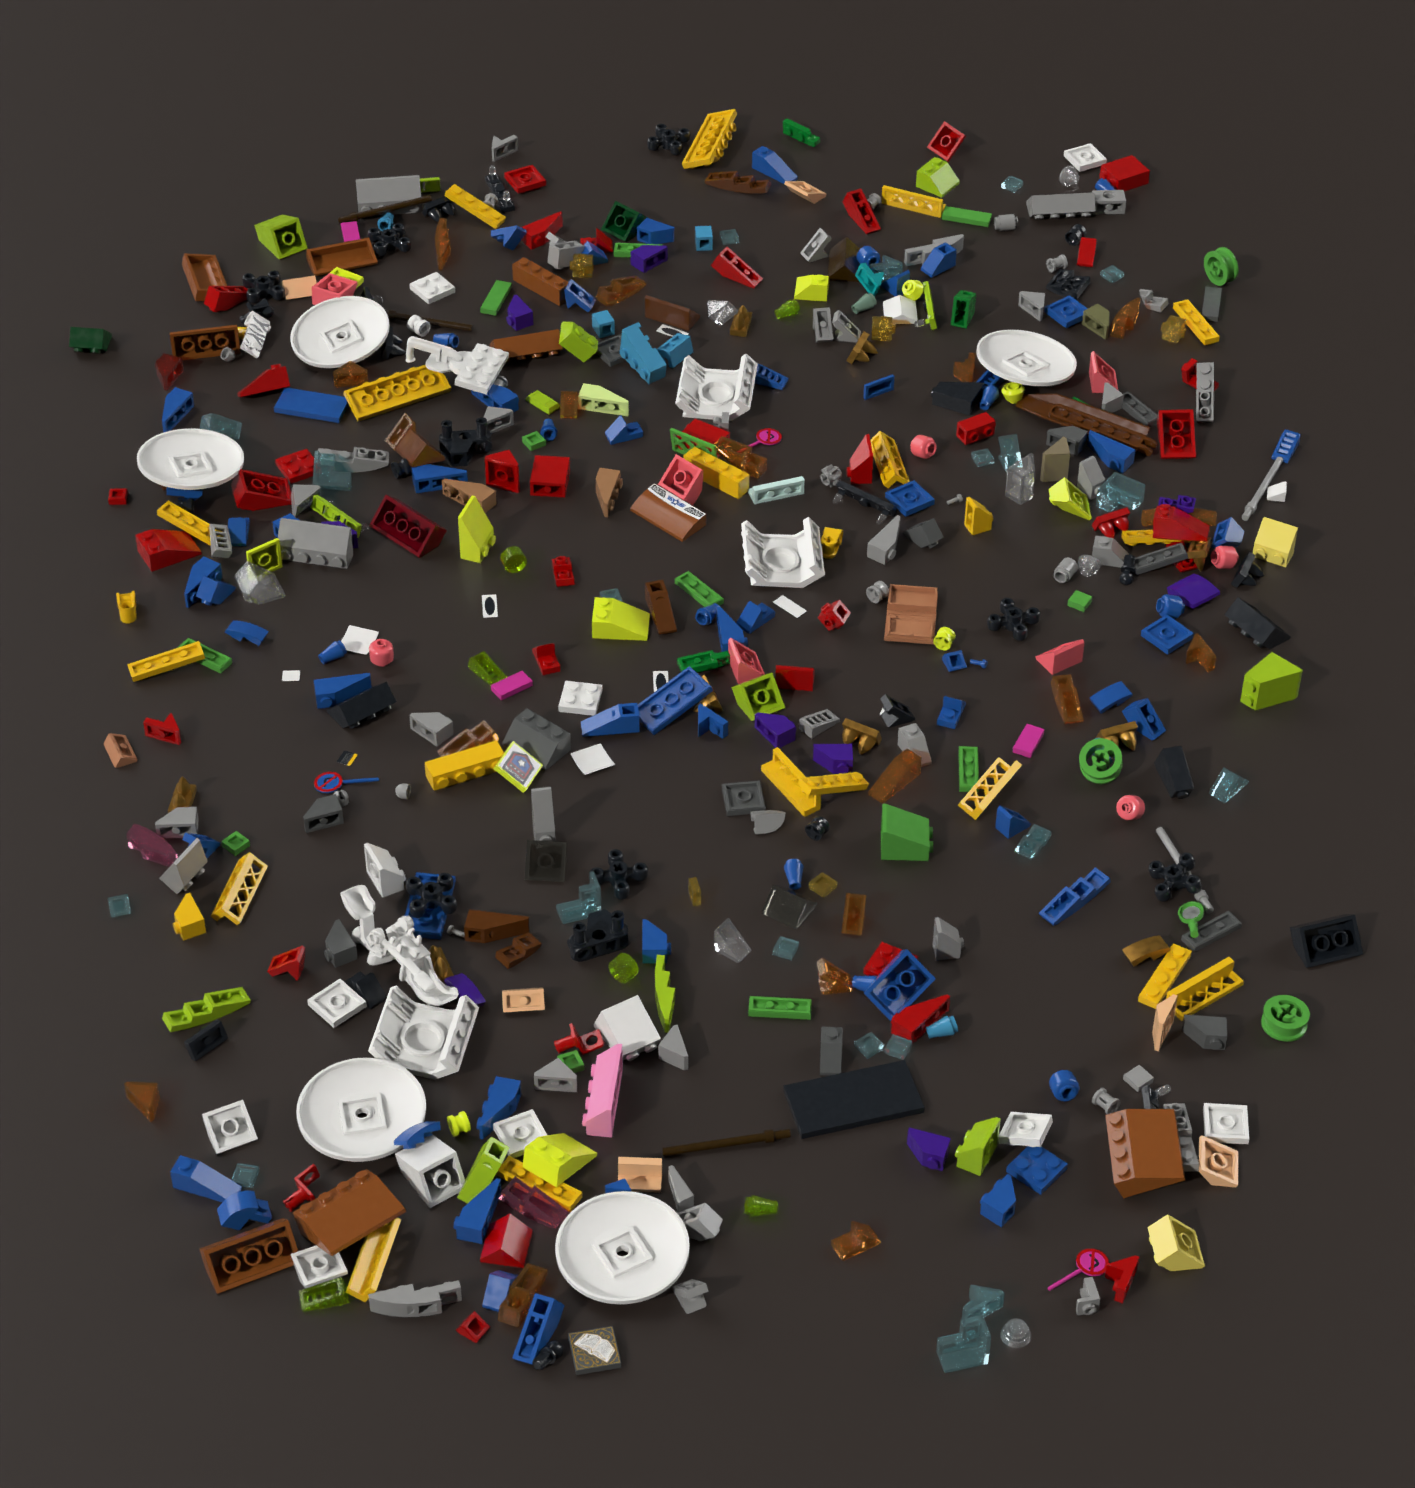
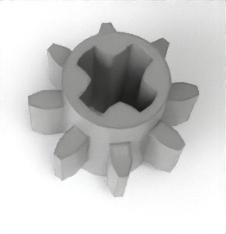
[820,464,842,487]

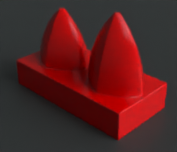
[1092,507,1130,538]

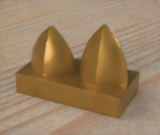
[730,305,752,337]
[846,331,878,364]
[1187,537,1212,572]
[693,675,723,714]
[842,718,882,755]
[1096,721,1138,751]
[168,776,197,813]
[428,945,454,984]

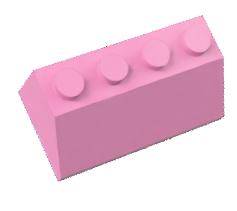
[582,1044,623,1137]

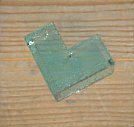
[200,413,242,440]
[312,451,352,491]
[1096,472,1146,512]
[556,871,601,924]
[936,1315,991,1373]

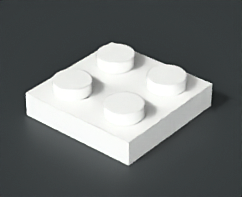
[1064,143,1107,172]
[410,272,455,304]
[558,681,603,716]
[307,979,367,1028]
[1203,1103,1249,1144]
[493,1109,547,1158]
[998,1112,1053,1147]

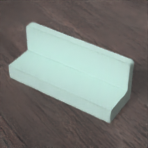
[748,476,805,504]

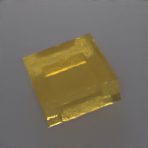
[809,872,837,898]
[688,877,701,906]

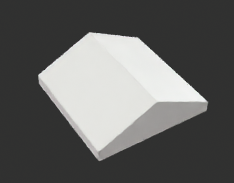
[883,295,918,324]
[202,1100,258,1154]
[291,1245,348,1289]

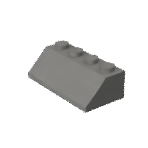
[356,175,422,216]
[1026,192,1096,220]
[278,518,353,569]

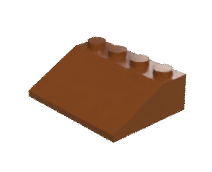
[1105,1109,1185,1198]
[293,1169,406,1256]

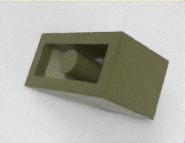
[1082,303,1109,340]

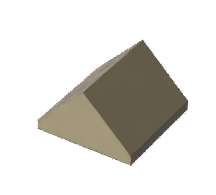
[1040,436,1070,482]

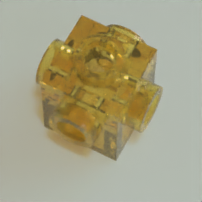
[570,254,593,278]
[1160,315,1186,343]
[872,316,895,341]

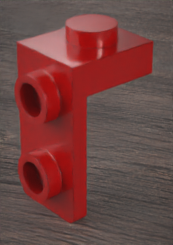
[1181,358,1219,391]

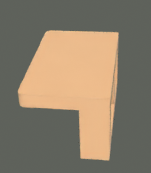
[282,275,316,300]
[502,987,545,1012]
[618,1157,662,1193]

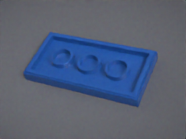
[274,387,349,423]
[638,666,713,735]
[405,872,456,940]

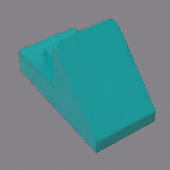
[855,263,884,297]

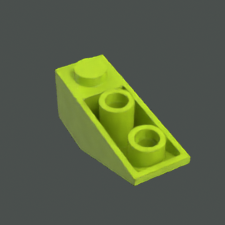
[457,1136,510,1204]

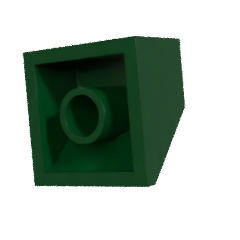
[601,201,648,242]
[69,327,112,354]

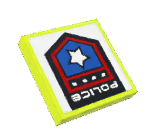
[493,741,543,793]

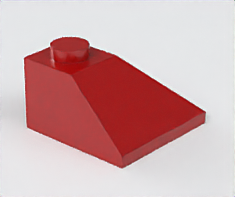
[927,121,966,162]
[846,434,873,484]

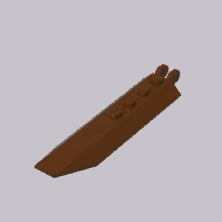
[1015,394,1158,456]

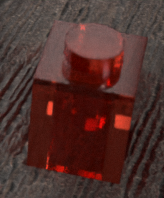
[155,353,183,390]

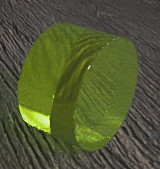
[500,546,527,573]
[608,953,639,984]

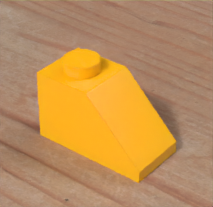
[964,497,993,535]
[173,893,206,941]

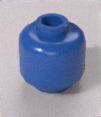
[856,246,880,269]
[1156,594,1185,619]
[1049,1070,1080,1101]

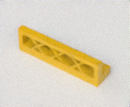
[881,185,946,218]
[870,431,910,489]
[761,747,821,817]
[958,757,1022,820]
[210,852,268,925]
[1166,957,1244,1021]
[345,1217,401,1302]

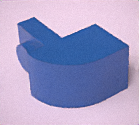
[217,1191,272,1230]

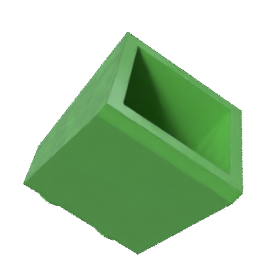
[881,804,933,861]

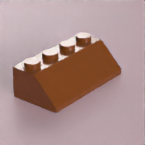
[512,257,568,306]
[170,325,241,362]
[489,329,563,363]
[199,1218,298,1294]

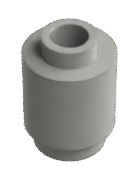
[994,214,1018,231]
[1054,557,1078,583]

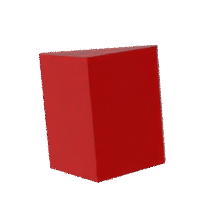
[485,450,520,493]
[775,665,815,691]
[480,1214,533,1268]

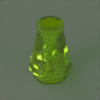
[774,299,800,319]
[744,1195,778,1217]

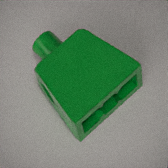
[951,290,976,329]

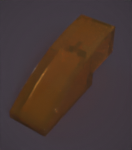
[596,276,646,306]
[1110,298,1141,339]
[714,436,767,479]
[1051,674,1084,724]
[437,720,499,757]
[498,1263,548,1328]

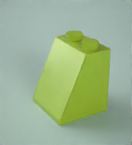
[254,214,308,259]
[1240,652,1303,711]

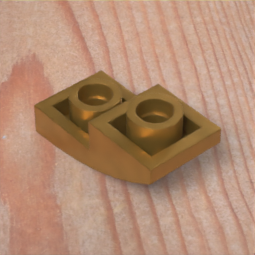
[1122,935,1170,967]

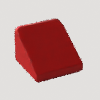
[456,1311,490,1343]

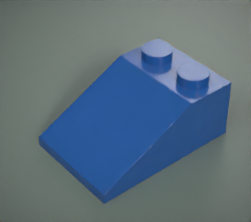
[863,949,936,1021]

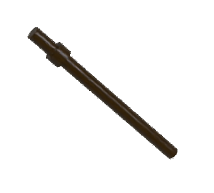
[338,195,432,224]
[386,310,473,332]
[662,1129,791,1156]

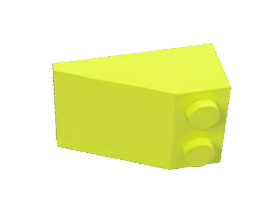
[458,495,496,563]
[592,597,650,641]
[523,1133,597,1187]

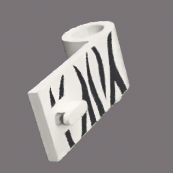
[240,311,271,358]

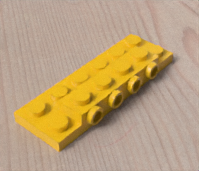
[682,109,737,169]
[344,364,451,422]

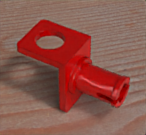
[554,1023,604,1055]
[283,1164,320,1212]

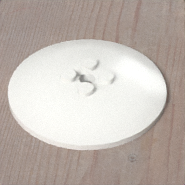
[290,296,390,368]
[976,330,1077,386]
[137,429,244,490]
[296,1058,426,1162]
[555,1191,690,1304]

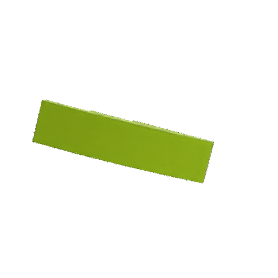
[655,955,675,1033]
[162,987,251,1033]

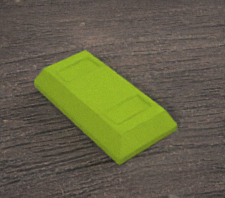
[525,390,561,415]

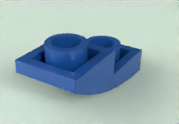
[225,620,269,646]
[1090,681,1133,714]
[394,1121,441,1149]

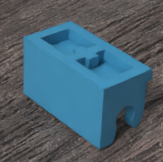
[657,333,693,368]

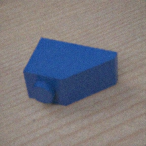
[1211,517,1245,549]
[196,576,236,606]
[1122,698,1166,740]
[642,919,671,963]

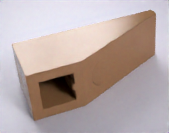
[596,468,623,517]
[442,479,497,513]

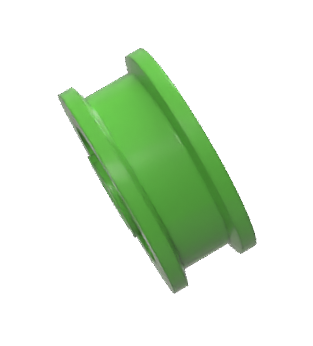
[1204,247,1239,286]
[1079,738,1123,784]
[1261,995,1310,1042]

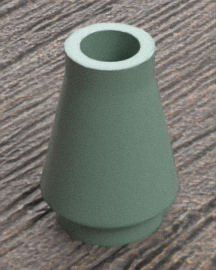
[851,293,877,314]

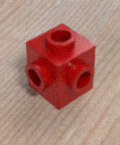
[817,599,851,631]

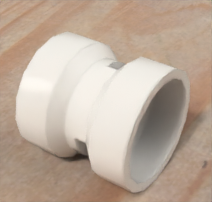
[407,315,430,337]

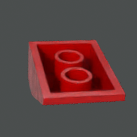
[1157,409,1196,459]
[231,469,291,511]
[1153,504,1210,541]
[135,529,202,572]

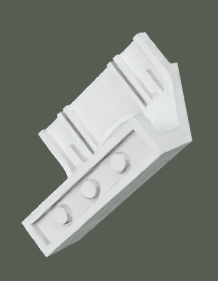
[675,354,758,421]
[741,517,825,588]
[368,985,479,1080]

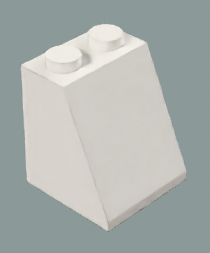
[594,995,661,1061]
[395,1134,465,1208]

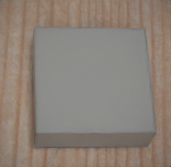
[1123,1065,1154,1092]

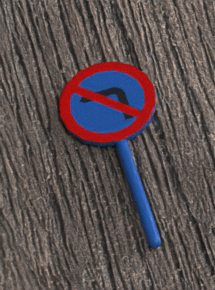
[314,772,380,793]

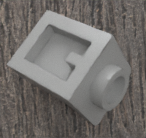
[1076,1277,1100,1315]

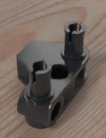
[439,417,492,467]
[567,909,628,962]

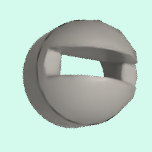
[221,347,236,362]
[395,783,411,799]
[333,790,349,807]

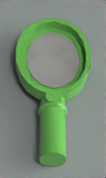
[1178,901,1204,938]

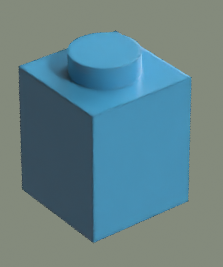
[695,226,713,251]
[592,310,615,338]

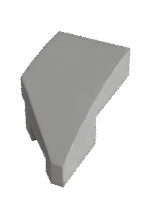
[1139,289,1169,312]

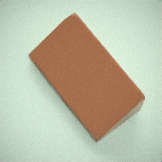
[104,733,138,768]

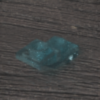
[1014,824,1052,860]

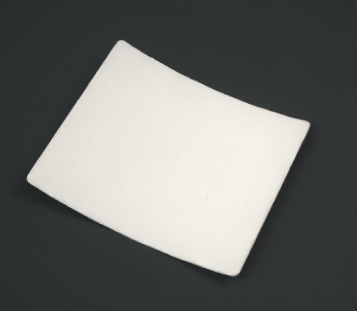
[341,625,379,655]
[571,743,615,775]

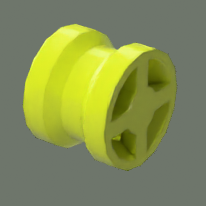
[933,627,956,651]
[447,1111,471,1137]

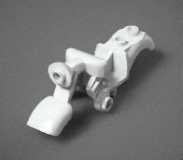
[340,885,459,1006]

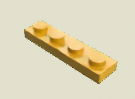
[445,184,506,229]
[1173,299,1220,345]
[157,500,224,546]
[1122,530,1191,546]
[127,641,205,682]
[798,772,869,796]
[1138,943,1192,1009]
[497,1156,582,1212]

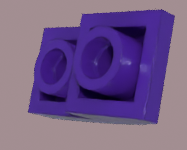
[1158,495,1196,513]
[444,973,486,1007]

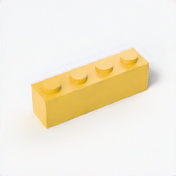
[684,446,749,499]
[425,740,504,791]

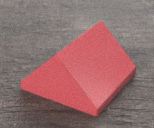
[1089,351,1118,393]
[728,638,765,684]
[1035,639,1084,675]

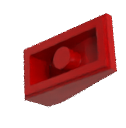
[1077,237,1097,267]

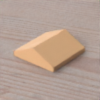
[784,181,827,204]
[1152,994,1178,1052]
[1199,1135,1238,1188]

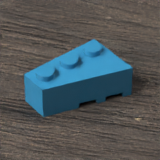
[620,322,667,384]

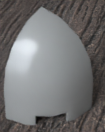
[751,810,786,834]

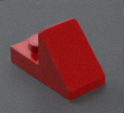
[580,228,613,253]
[532,643,560,675]
[143,713,181,745]
[267,945,305,981]
[1105,1255,1139,1304]

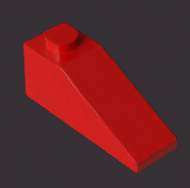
[842,188,881,235]
[521,211,563,250]
[710,247,763,289]
[204,286,248,312]
[237,363,290,397]
[891,994,950,1046]

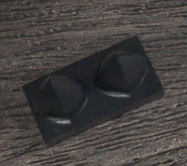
[422,196,455,223]
[381,326,406,360]
[1231,552,1264,588]
[184,1019,228,1061]

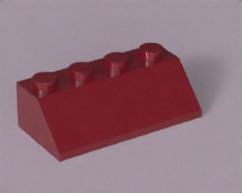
[369,495,447,558]

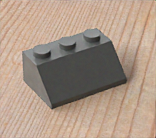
[502,708,571,771]

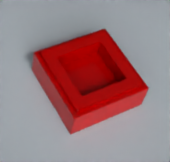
[108,488,128,505]

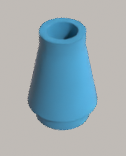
[377,212,394,232]
[926,1016,958,1039]

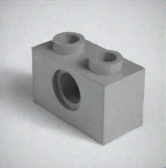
[1092,190,1126,215]

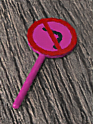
[734,428,782,455]
[1048,1249,1109,1291]

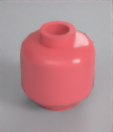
[910,435,936,459]
[1211,546,1239,569]
[369,639,394,667]
[1116,795,1145,820]

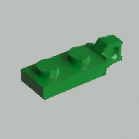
[783,118,820,147]
[677,650,730,672]

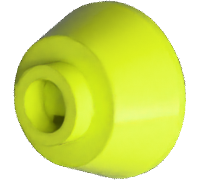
[902,280,923,301]
[1001,382,1025,404]

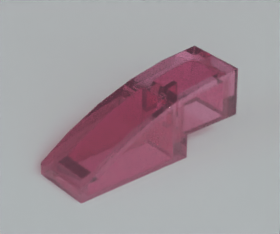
[127,823,177,867]
[499,1176,569,1229]

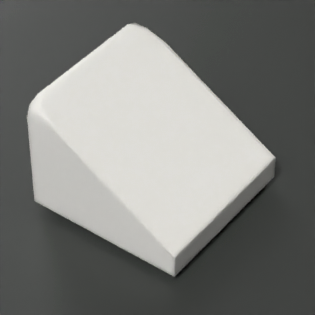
[1267,482,1287,502]

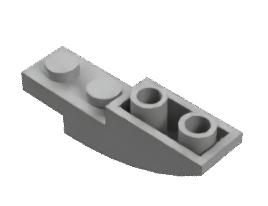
[904,234,964,266]
[1196,362,1214,422]
[317,447,389,473]
[1163,1103,1199,1172]
[368,1280,462,1317]

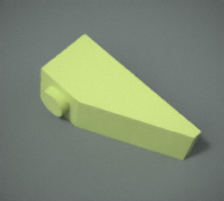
[578,383,629,417]

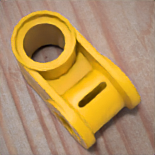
[821,527,843,559]
[116,591,137,623]

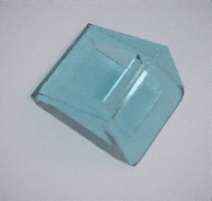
[108,894,131,918]

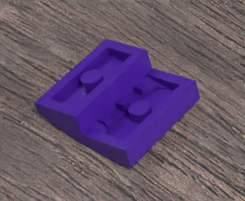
[1167,574,1220,608]

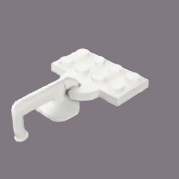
[406,336,509,395]

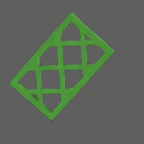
[670,428,717,458]

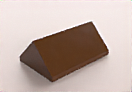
[645,295,701,331]
[396,429,445,467]

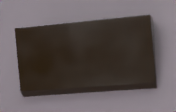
[828,237,860,282]

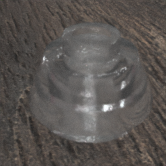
[1059,166,1079,186]
[1078,554,1102,577]
[1000,1318,1031,1349]

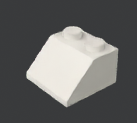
[364,843,406,898]

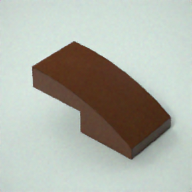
[495,932,542,969]

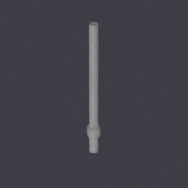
[1242,457,1283,521]
[1156,827,1214,913]

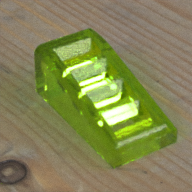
[468,651,507,686]
[299,1277,349,1312]

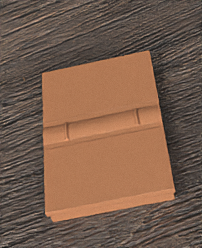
[884,584,938,645]

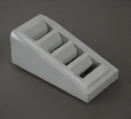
[209,524,232,558]
[799,709,840,739]
[668,1165,694,1212]

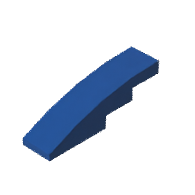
[1039,867,1111,926]

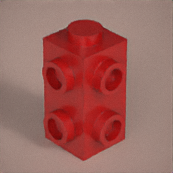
[956,412,996,445]

